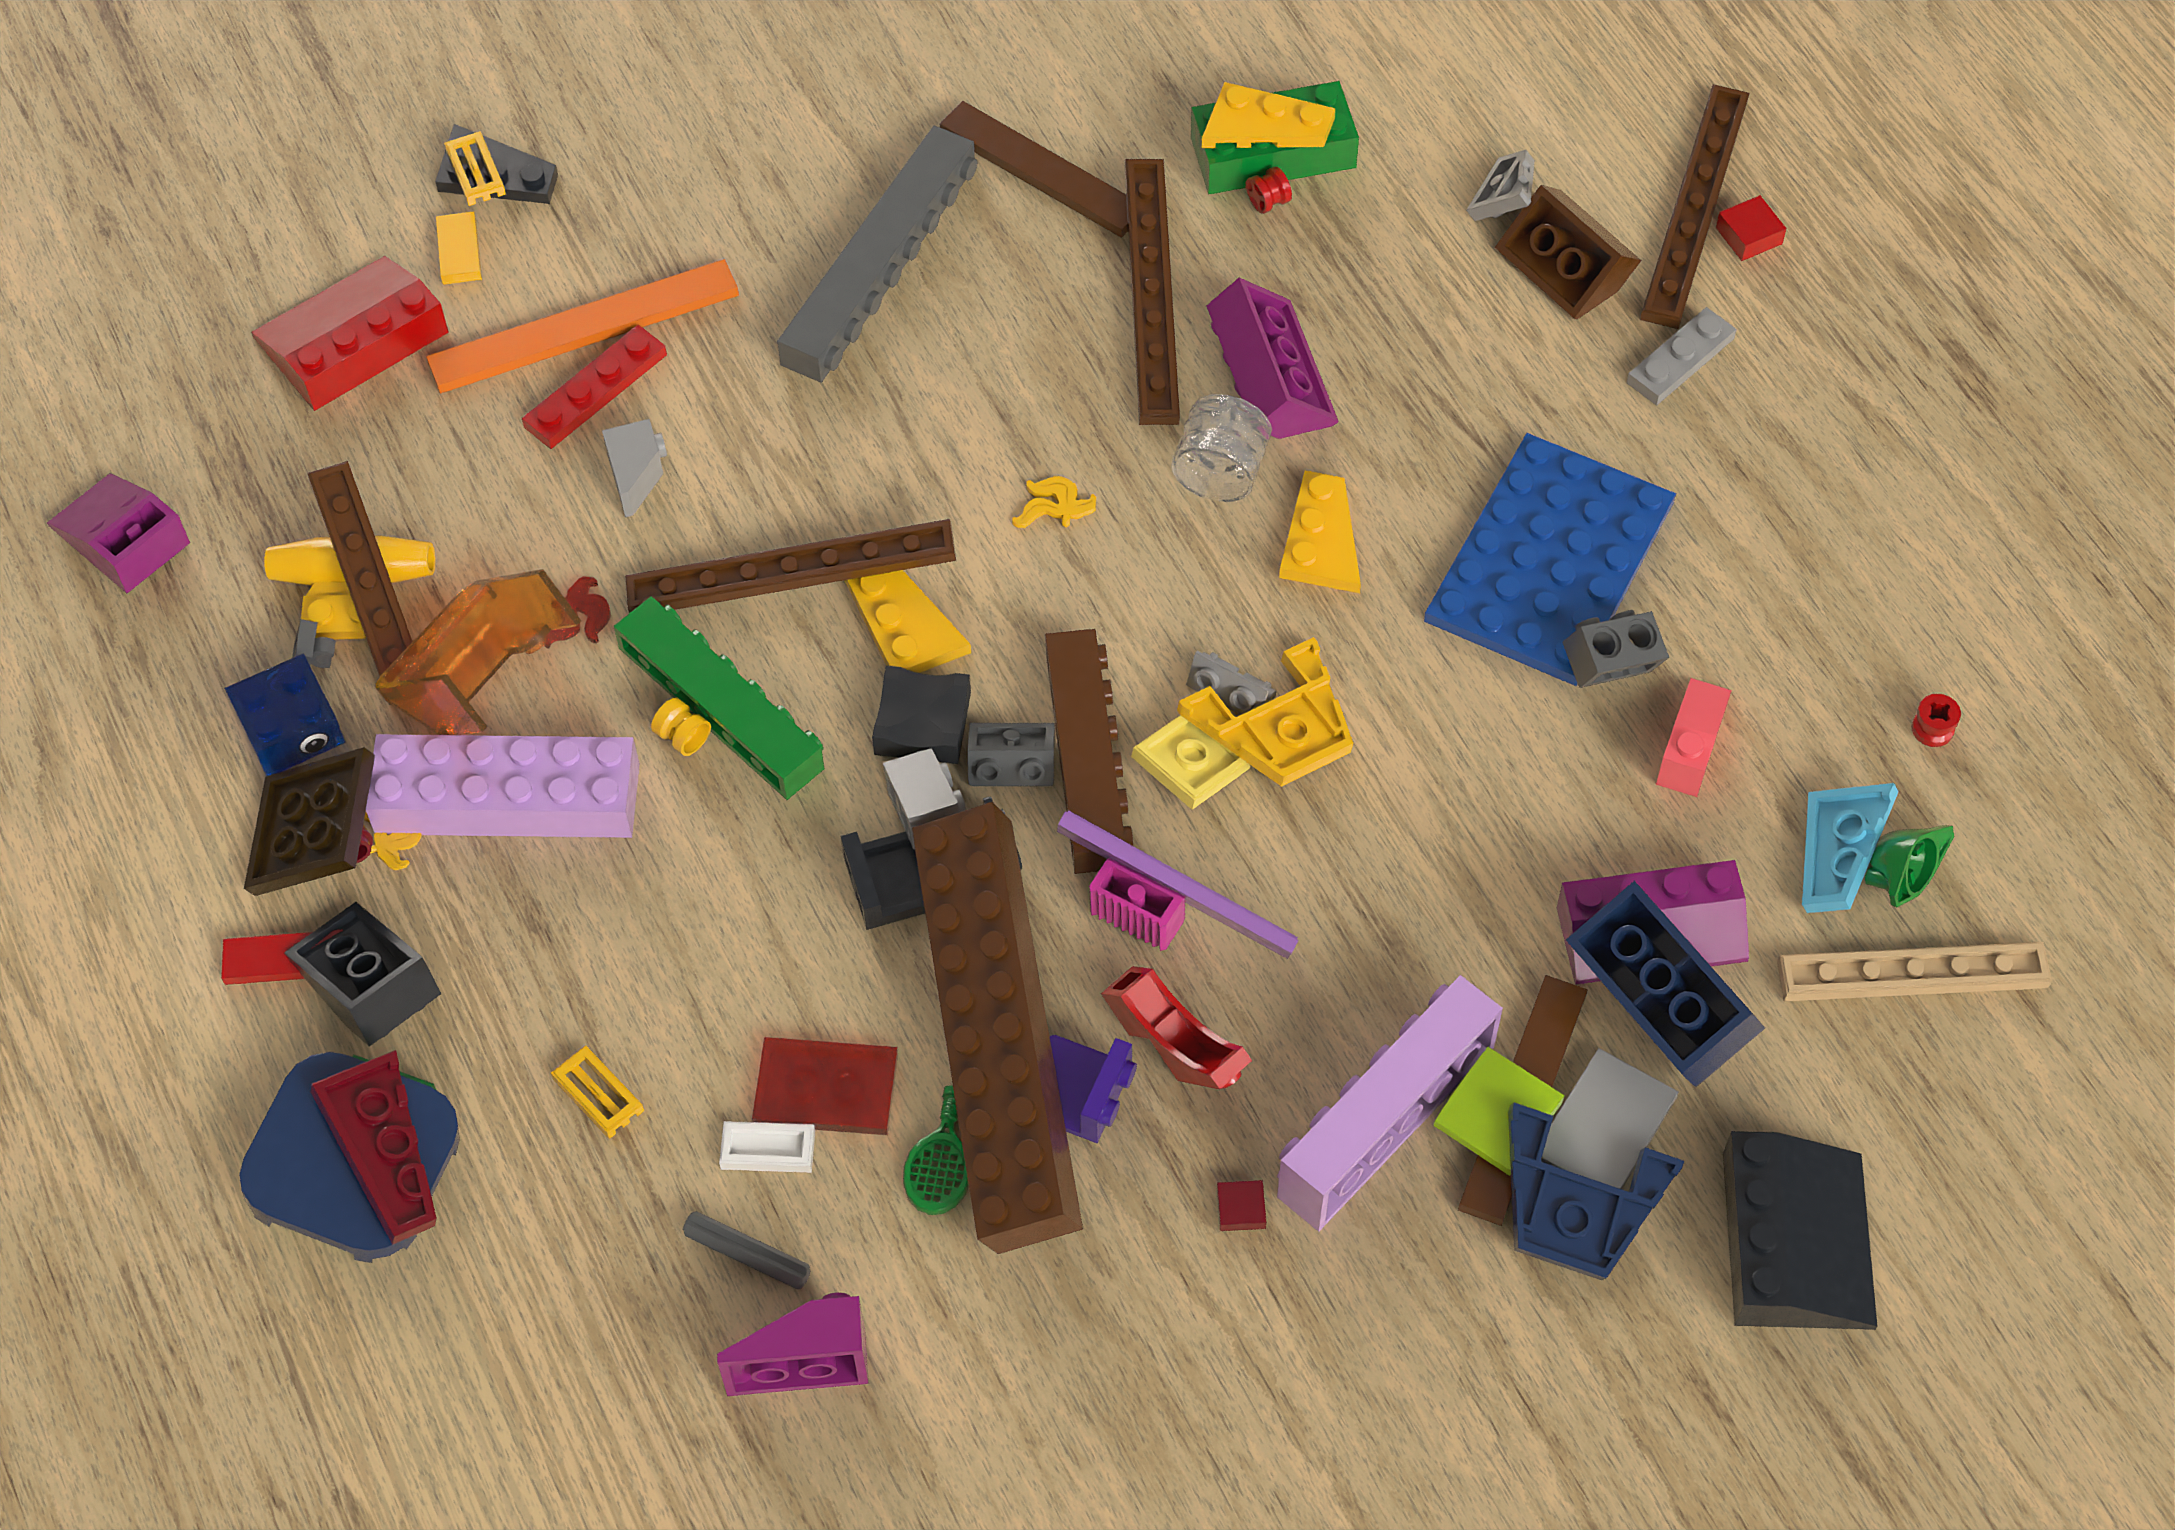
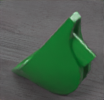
[1865,825,1955,908]

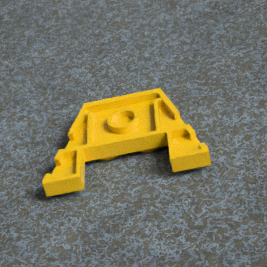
[1177,637,1353,787]

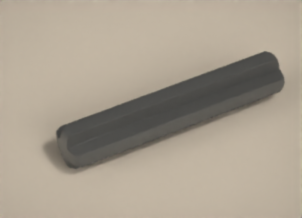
[683,1211,811,1289]

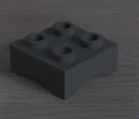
[872,666,971,764]

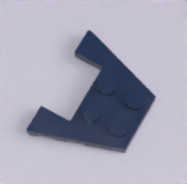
[1508,1102,1684,1280]

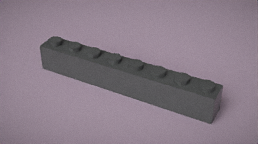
[777,125,978,383]

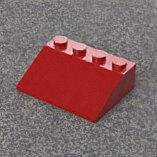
[251,256,449,411]

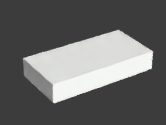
[719,1121,815,1173]

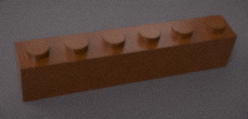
[1045,629,1133,874]

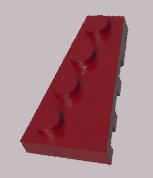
[311,1050,437,1245]

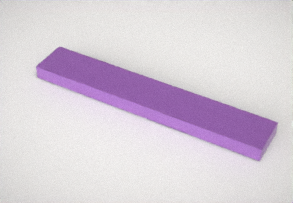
[1057,811,1299,959]

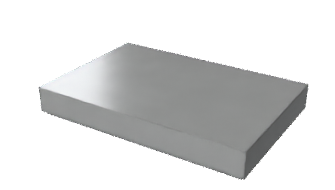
[1541,1048,1679,1189]

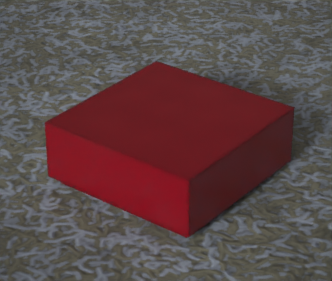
[1217,1180,1267,1231]

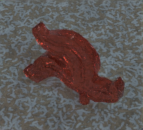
[542,576,611,649]

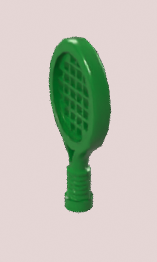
[903,1085,969,1215]

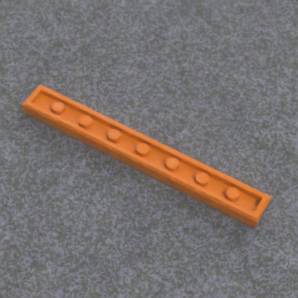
[426,259,739,394]

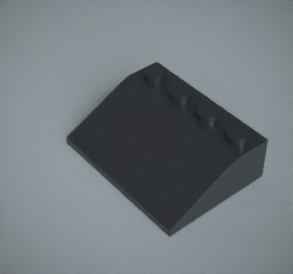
[1723,1131,1878,1330]

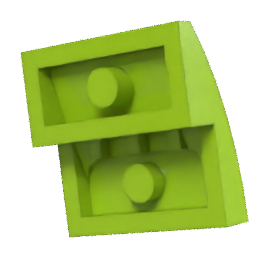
[1433,1047,1565,1176]

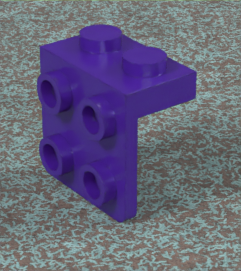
[1050,1035,1137,1144]

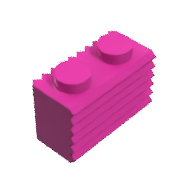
[1089,858,1186,951]

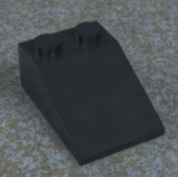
[284,902,442,1047]

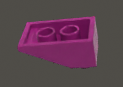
[717,1292,869,1396]

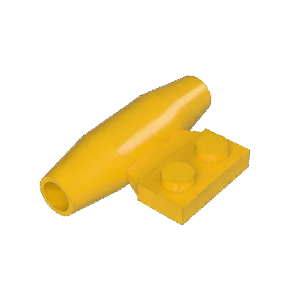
[264,535,436,640]

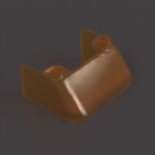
[375,569,581,735]

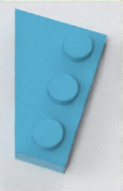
[1802,783,1899,913]

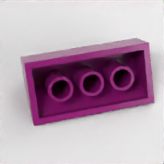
[1206,277,1339,439]
[1556,860,1749,985]

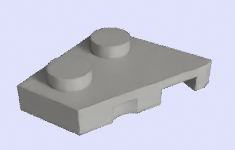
[1466,150,1535,221]

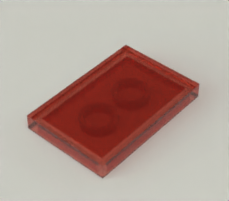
[752,1037,898,1135]

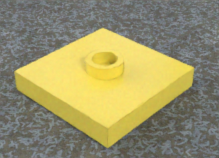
[1131,715,1251,810]

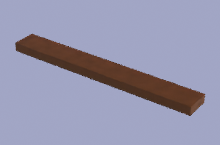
[1640,84,1750,330]
[1125,159,1180,425]
[625,519,957,613]

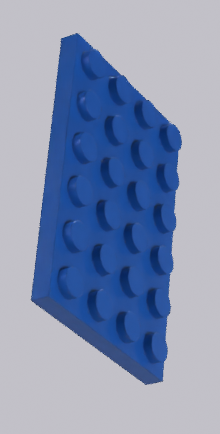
[1424,433,1676,686]

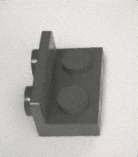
[968,723,1055,786]

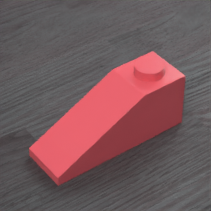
[1656,678,1732,797]

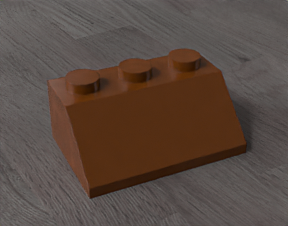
[1495,185,1642,320]

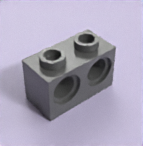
[1562,610,1669,688]

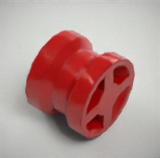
[1246,166,1292,214]
[1911,694,1961,747]

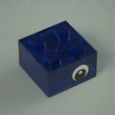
[224,653,346,776]

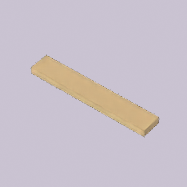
[1777,942,2052,1002]

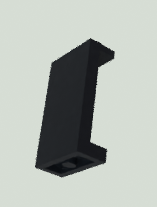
[840,796,1022,930]

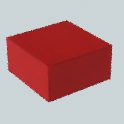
[1716,195,1787,261]

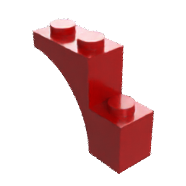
[1100,966,1252,1090]

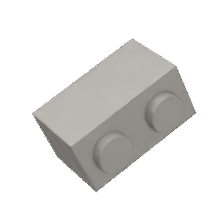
[883,748,966,849]

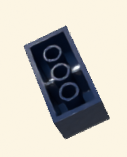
[1566,880,1765,1087]

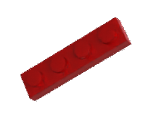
[522,324,667,449]

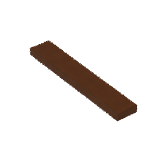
[939,101,1128,238]
[307,461,430,705]
[1458,975,1588,1226]

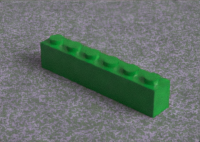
[614,596,825,800]

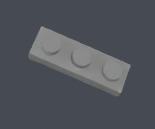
[1627,307,1737,406]

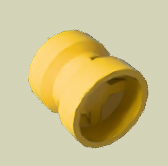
[651,698,711,756]

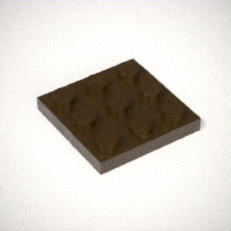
[244,747,375,896]

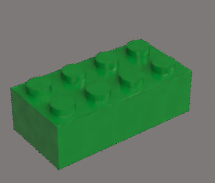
[1191,81,1359,195]

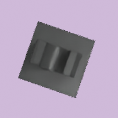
[290,619,336,679]

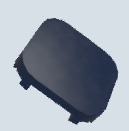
[239,1052,460,1263]

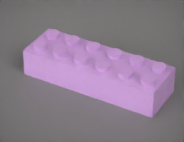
[366,734,640,838]
[1277,975,1503,1232]

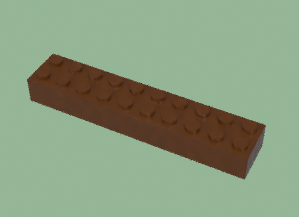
[912,802,1083,1254]

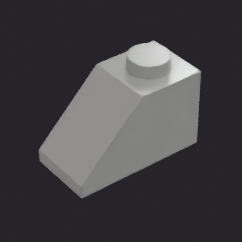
[602,419,667,517]

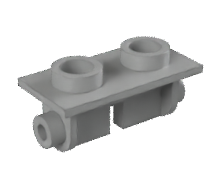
[1186,651,1277,715]

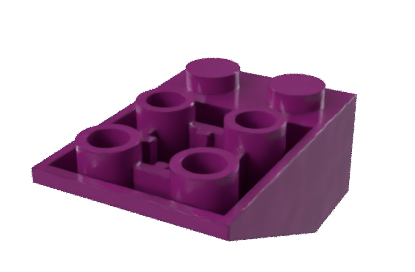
[47,473,190,594]

